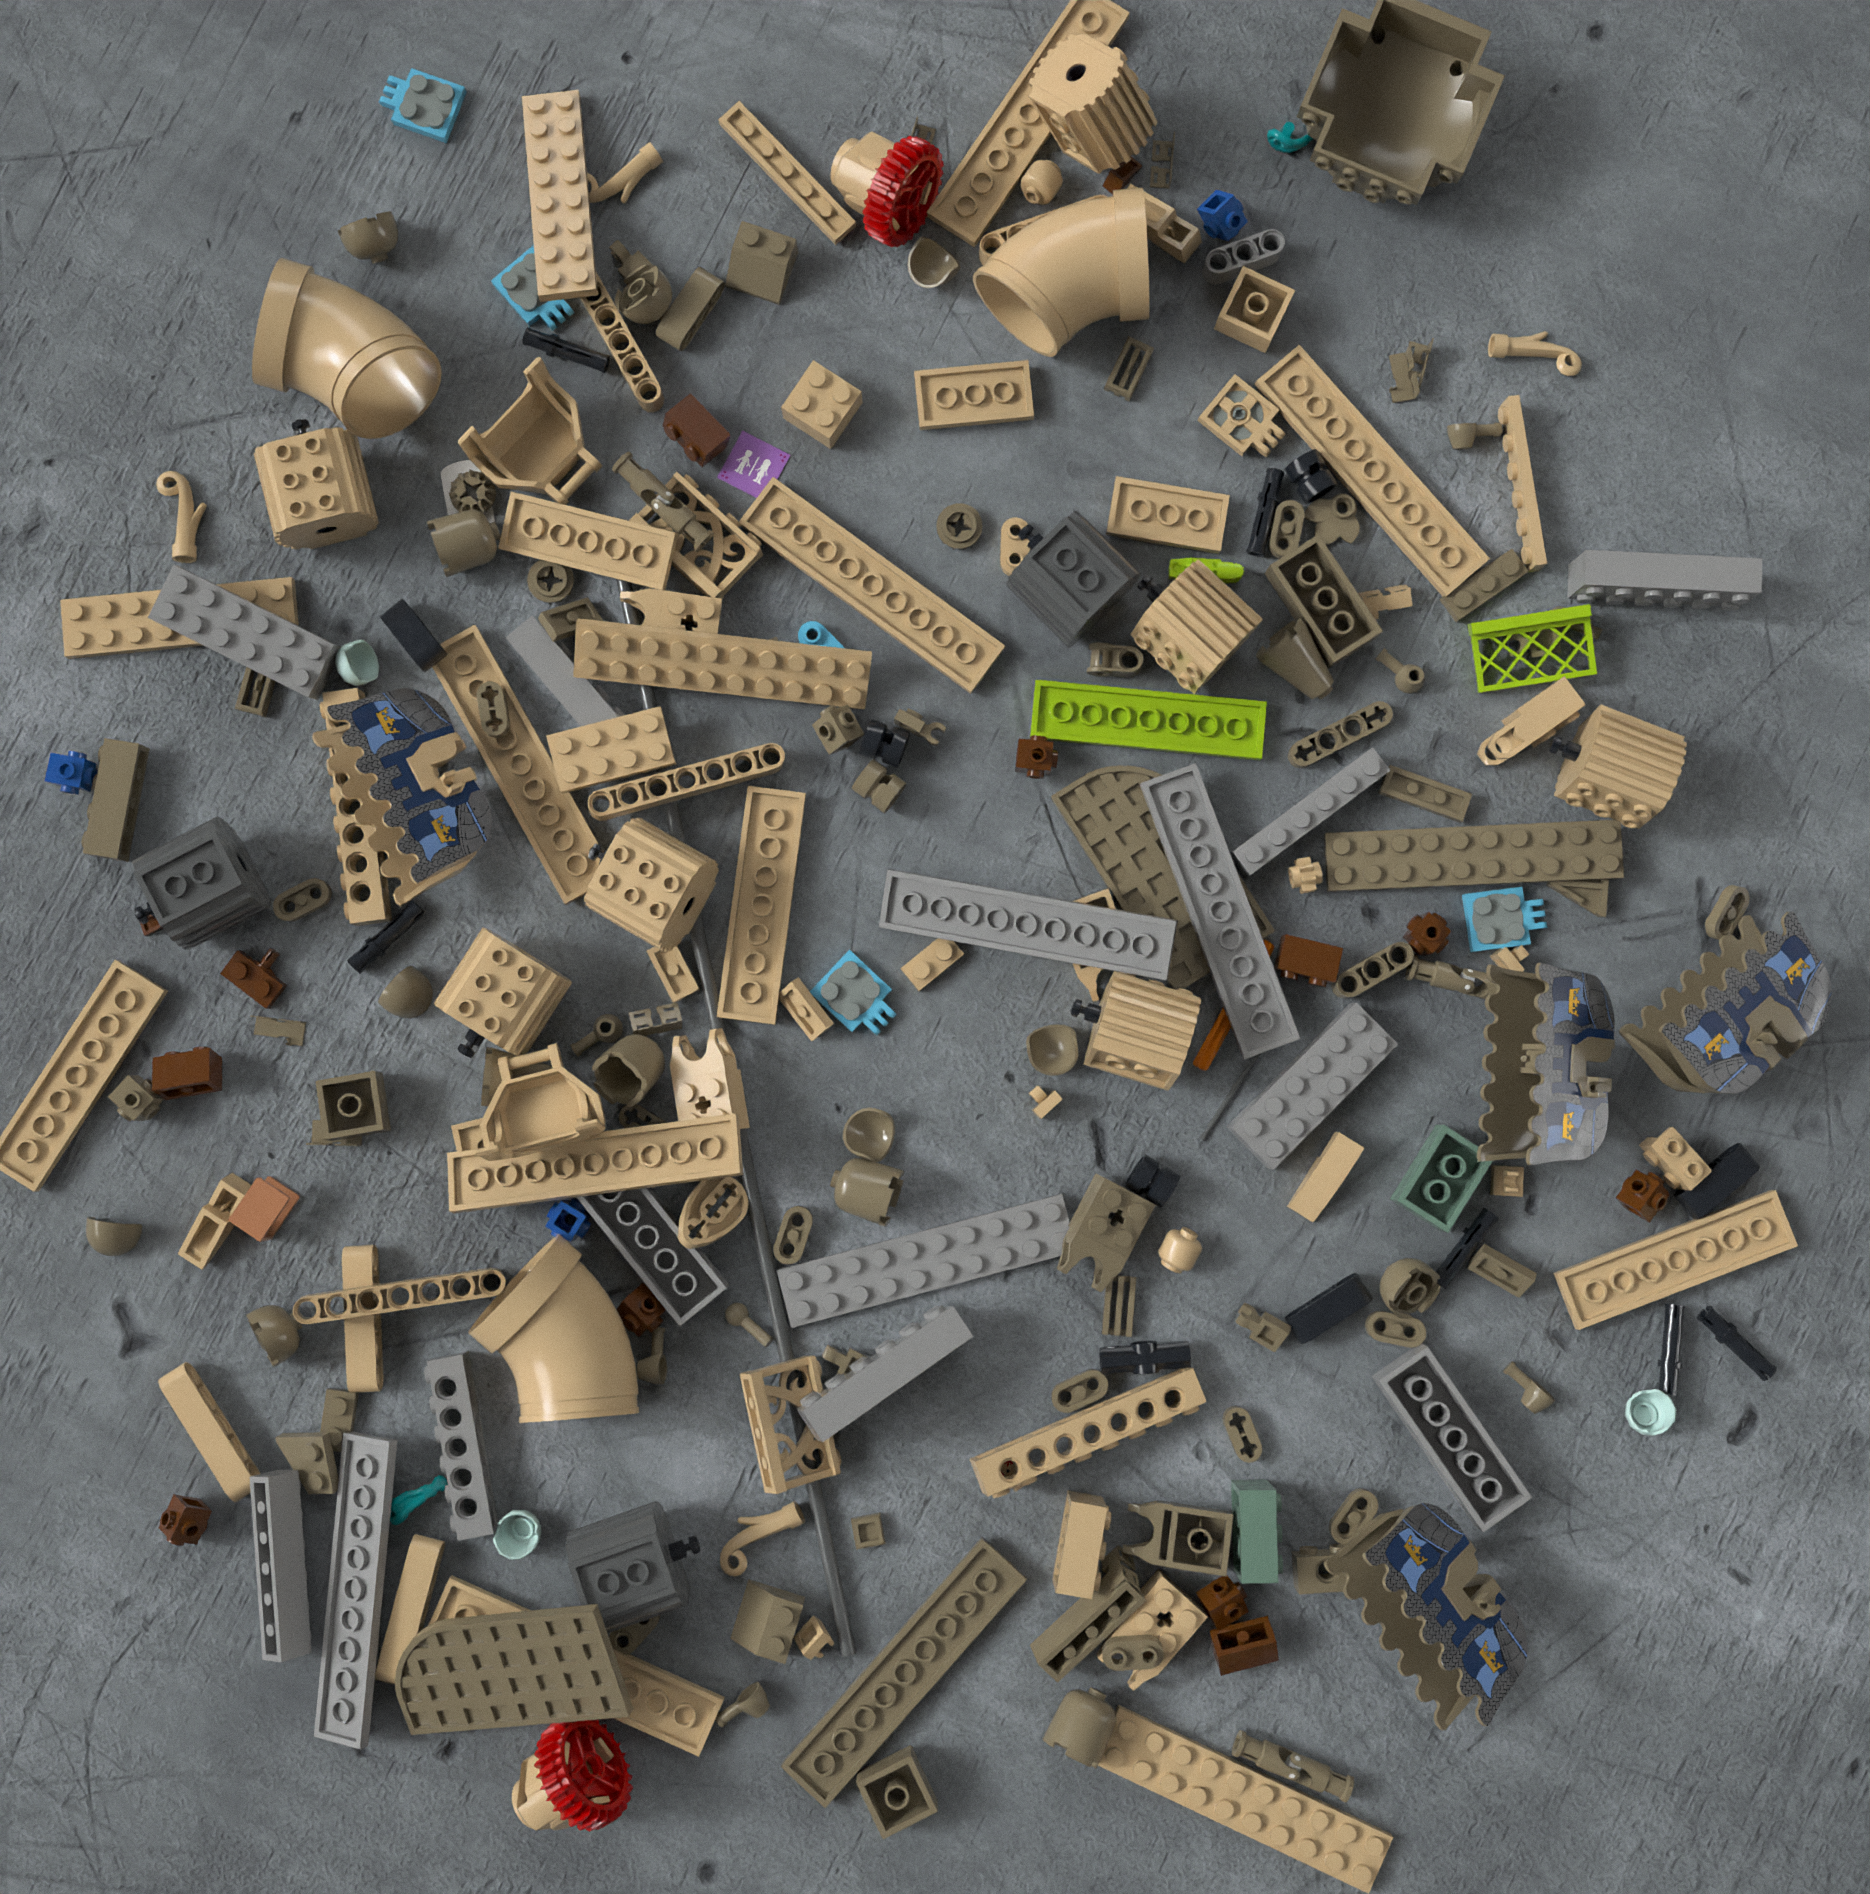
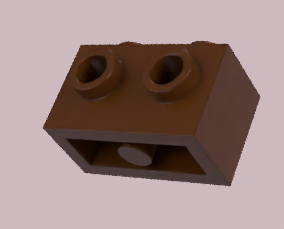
[663,393,731,468]
[1274,934,1343,988]
[152,1046,222,1100]
[1210,1615,1279,1676]

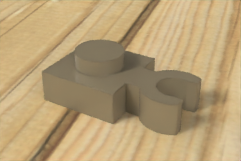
[1508,627,1561,657]

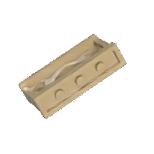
[629,472,763,599]
[739,1356,841,1494]

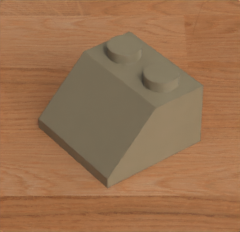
[725,221,798,305]
[730,1579,805,1664]

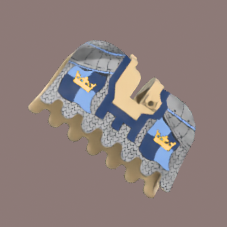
[312,688,493,906]

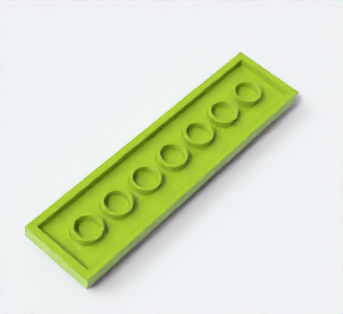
[1030,680,1267,761]

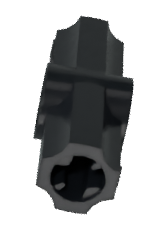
[1099,1341,1191,1374]

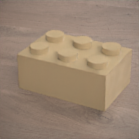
[1052,1490,1111,1599]

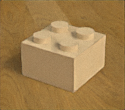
[1214,266,1295,353]
[781,360,863,449]

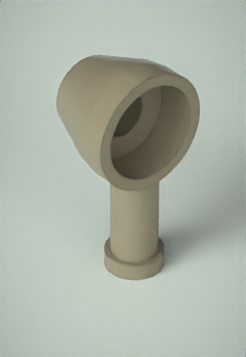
[1447,422,1502,450]
[1375,648,1425,694]
[570,1014,623,1057]
[637,1327,667,1384]
[1503,1361,1555,1414]
[715,1682,770,1728]

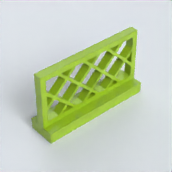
[1467,604,1597,693]

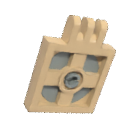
[1197,374,1285,457]

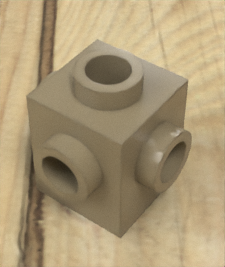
[812,705,864,755]
[108,1075,164,1121]

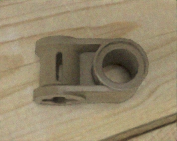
[1086,642,1143,678]

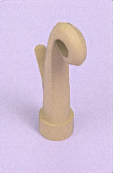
[587,142,663,203]
[1488,331,1582,376]
[156,471,207,563]
[720,1501,805,1577]

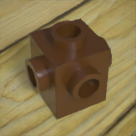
[1015,735,1058,779]
[1403,912,1451,956]
[1616,1169,1670,1223]
[616,1283,666,1337]
[158,1494,212,1546]
[1196,1575,1249,1631]

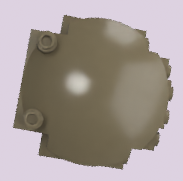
[1297,0,1505,205]

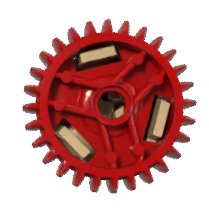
[831,131,944,247]
[512,1719,633,1832]

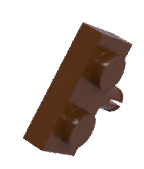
[220,948,287,1009]

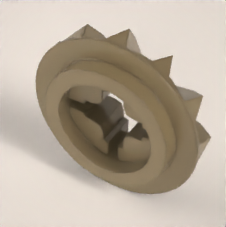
[448,469,496,514]
[936,503,982,550]
[527,559,575,604]

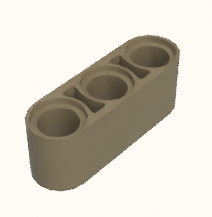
[656,267,725,351]
[1331,942,1414,999]

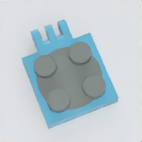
[379,68,467,143]
[491,245,574,331]
[1462,887,1548,952]
[810,950,897,1035]

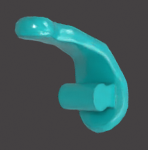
[1267,122,1313,153]
[390,1475,448,1525]

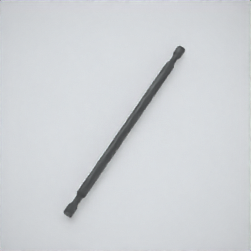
[1199,1054,1261,1141]

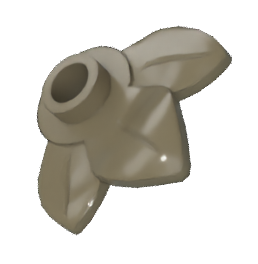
[1304,494,1360,545]

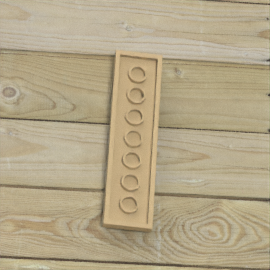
[522,90,598,302]
[60,577,298,659]
[717,786,806,1025]
[0,960,168,1192]
[1553,1190,1798,1330]

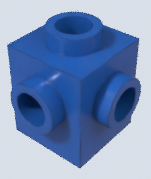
[1197,190,1248,241]
[45,751,97,795]
[545,1198,592,1242]

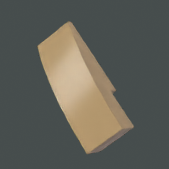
[1127,184,1202,263]
[1287,1132,1364,1222]
[178,1173,251,1270]

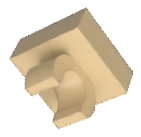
[1490,945,1529,972]
[1029,1086,1063,1119]
[1490,1165,1524,1197]
[793,1615,834,1660]

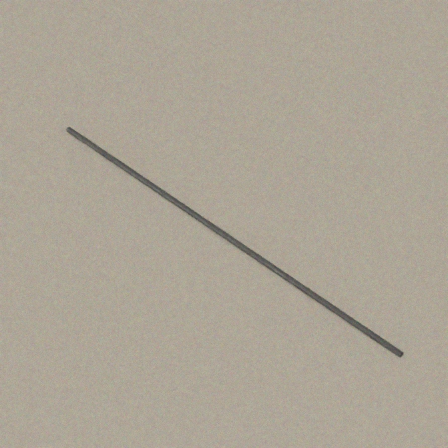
[616,579,856,1656]

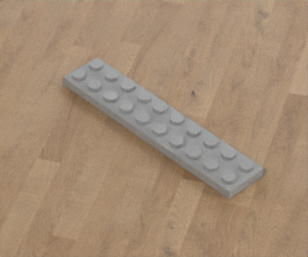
[1140,763,1300,1060]
[879,869,1178,980]
[777,1194,1070,1328]
[314,1432,397,1749]

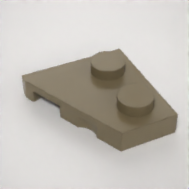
[1546,879,1609,918]
[275,1432,339,1494]

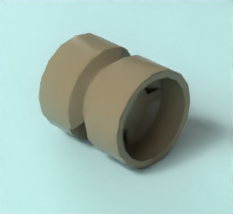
[851,759,907,814]

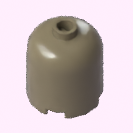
[426,509,501,577]
[592,1034,665,1107]
[830,1158,905,1227]
[1042,1687,1116,1769]

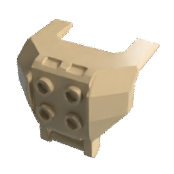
[458,357,603,505]
[474,1043,605,1161]

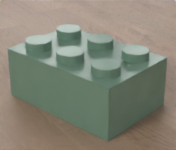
[1390,1125,1493,1233]
[1231,1479,1283,1584]

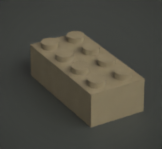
[1265,534,1383,669]

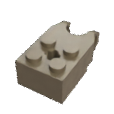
[1057,1173,1155,1292]
[1122,1500,1233,1576]

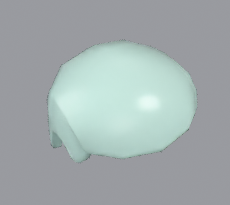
[335,640,379,686]
[1625,1389,1676,1436]
[493,1510,541,1560]

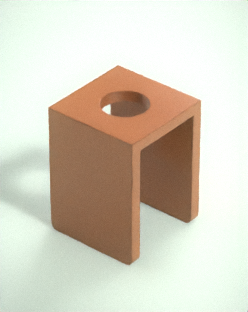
[228,1176,300,1242]

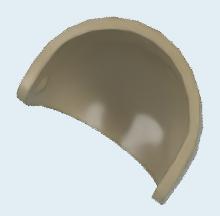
[907,237,961,288]
[378,966,433,1018]
[1026,1024,1078,1076]
[843,1108,895,1162]
[86,1217,142,1256]

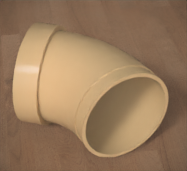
[973,188,1149,357]
[252,258,441,439]
[468,1234,639,1423]

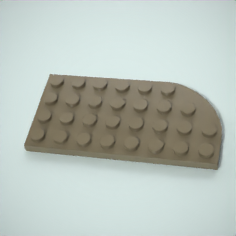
[1050,765,1275,990]
[395,1604,633,1735]

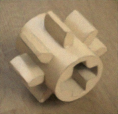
[1288,857,1323,894]

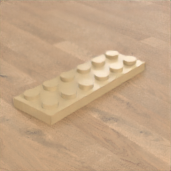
[498,492,678,590]

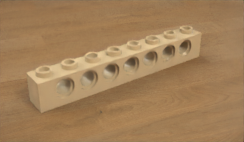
[320,688,392,926]
[970,1367,1207,1498]

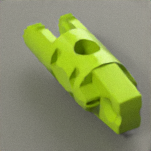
[1168,557,1244,584]

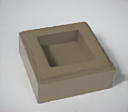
[851,1512,886,1550]

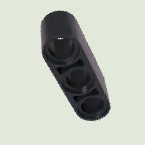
[380,598,448,673]
[1674,1143,1760,1220]
[1285,1273,1373,1344]

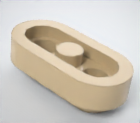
[1000,517,1030,576]

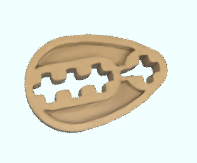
[678,1177,748,1249]

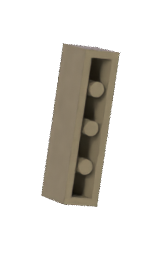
[81,738,150,862]
[1030,1570,1146,1683]

